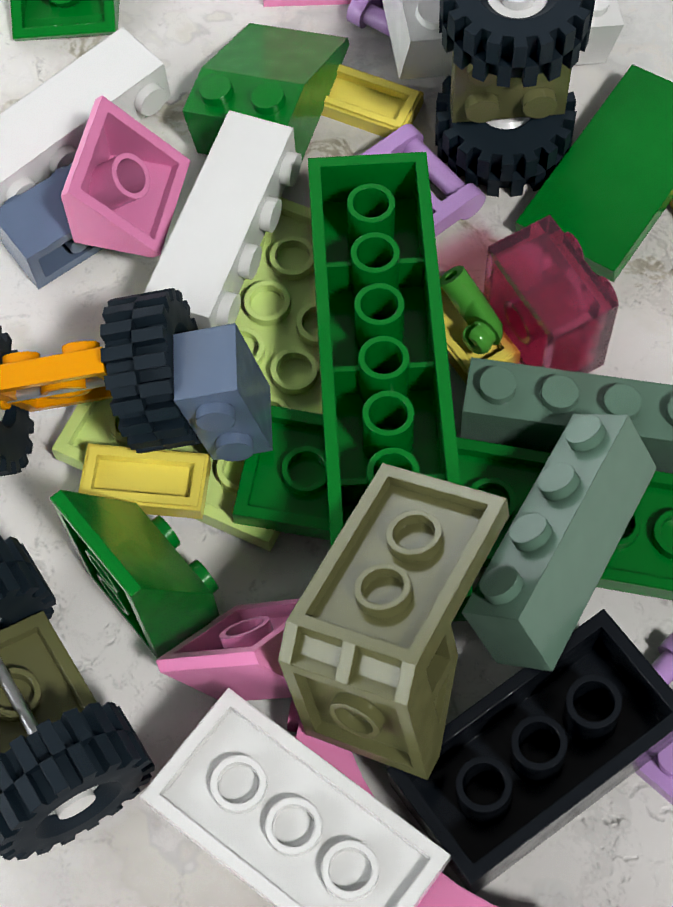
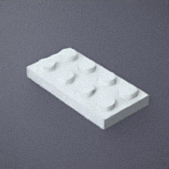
[140,688,451,907]

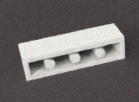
[0,27,171,207]
[144,110,302,330]

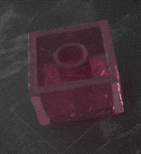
[483,215,619,373]

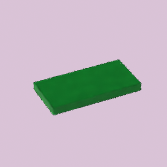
[515,64,673,282]

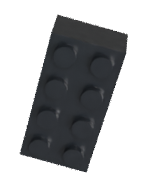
[386,609,673,894]

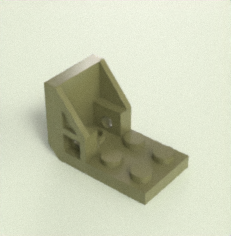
[278,463,510,780]

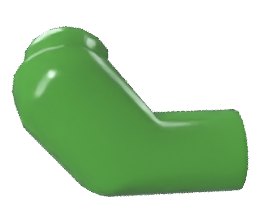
[440,265,503,354]

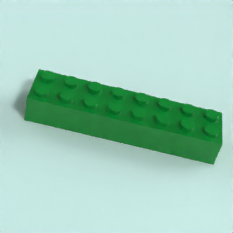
[308,152,472,622]

